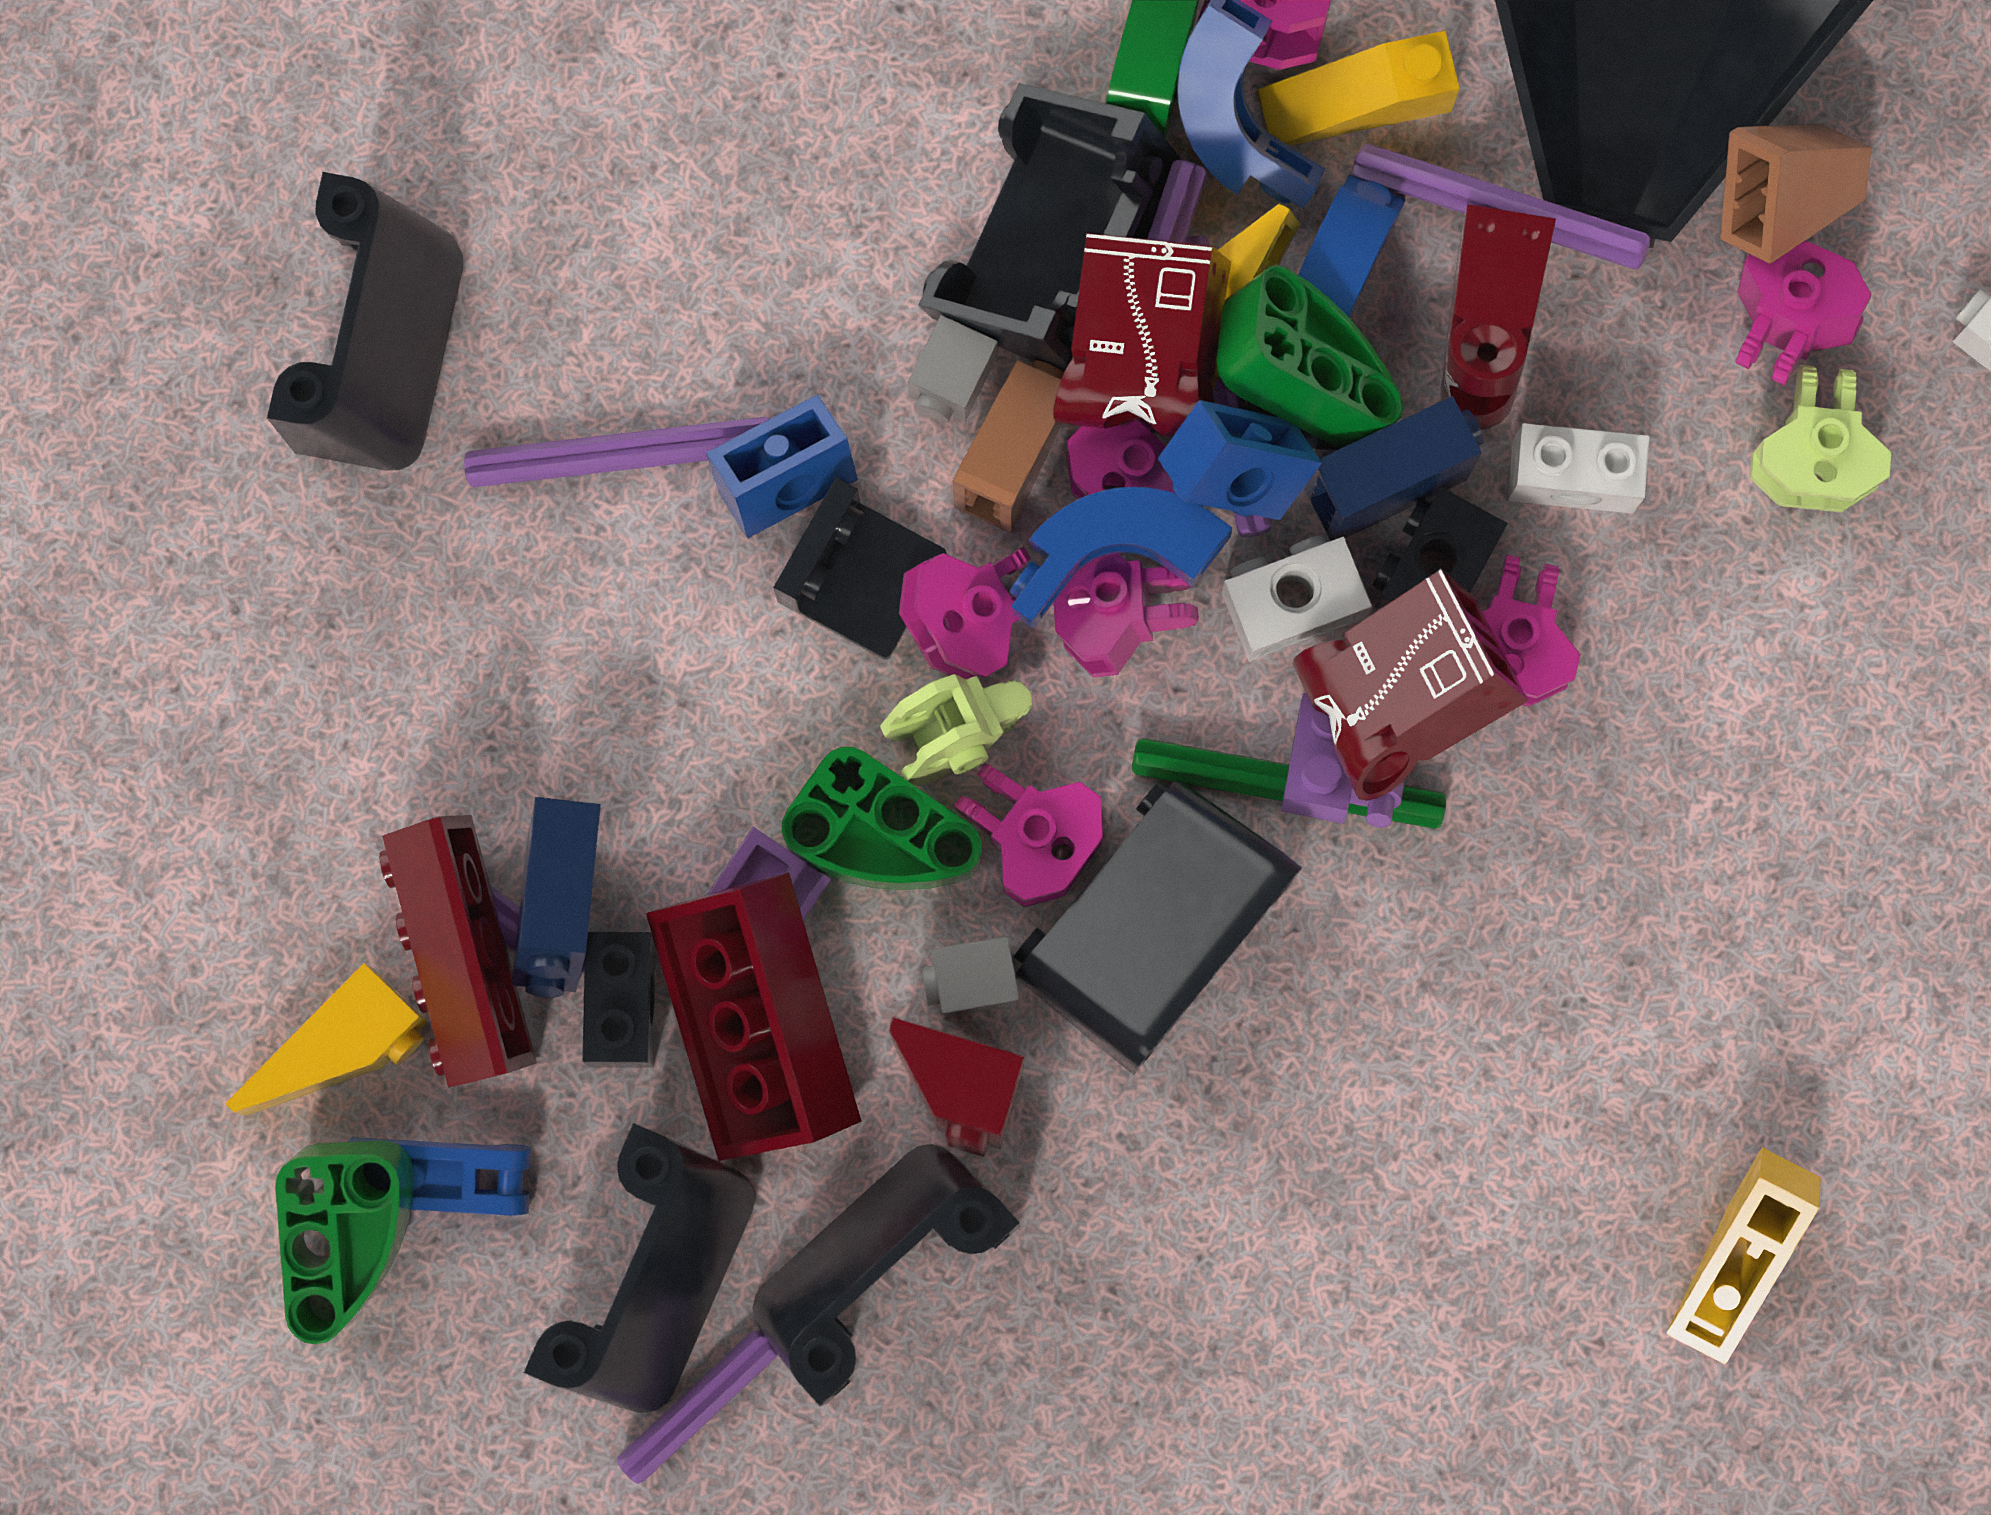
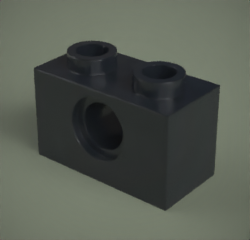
[1372,487,1508,610]
[582,932,656,1068]

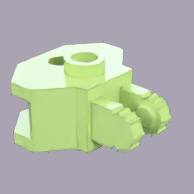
[1750,365,1891,512]
[880,674,1033,787]

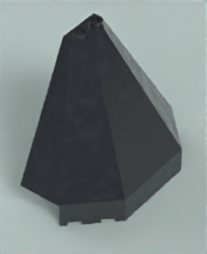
[1494,0,1874,248]

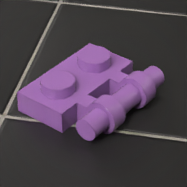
[1281,693,1404,828]

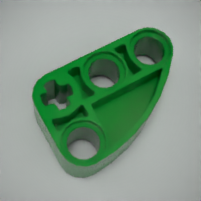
[1106,0,1199,138]
[1216,265,1403,449]
[781,747,982,890]
[275,1140,413,1345]

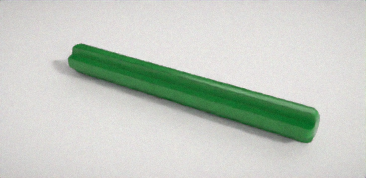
[1132,738,1446,829]

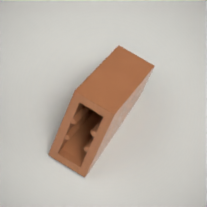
[1720,124,1872,264]
[953,360,1064,533]

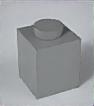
[908,315,998,423]
[921,936,1019,1018]

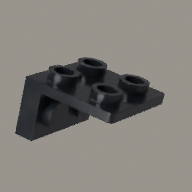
[773,477,947,660]

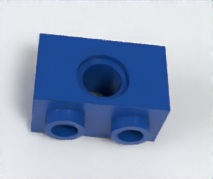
[706,394,858,538]
[1158,400,1322,520]

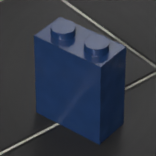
[1304,396,1484,541]
[511,797,601,998]

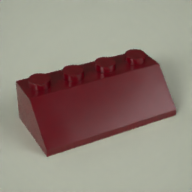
[379,815,537,1088]
[646,872,862,1161]
[889,1017,1024,1157]

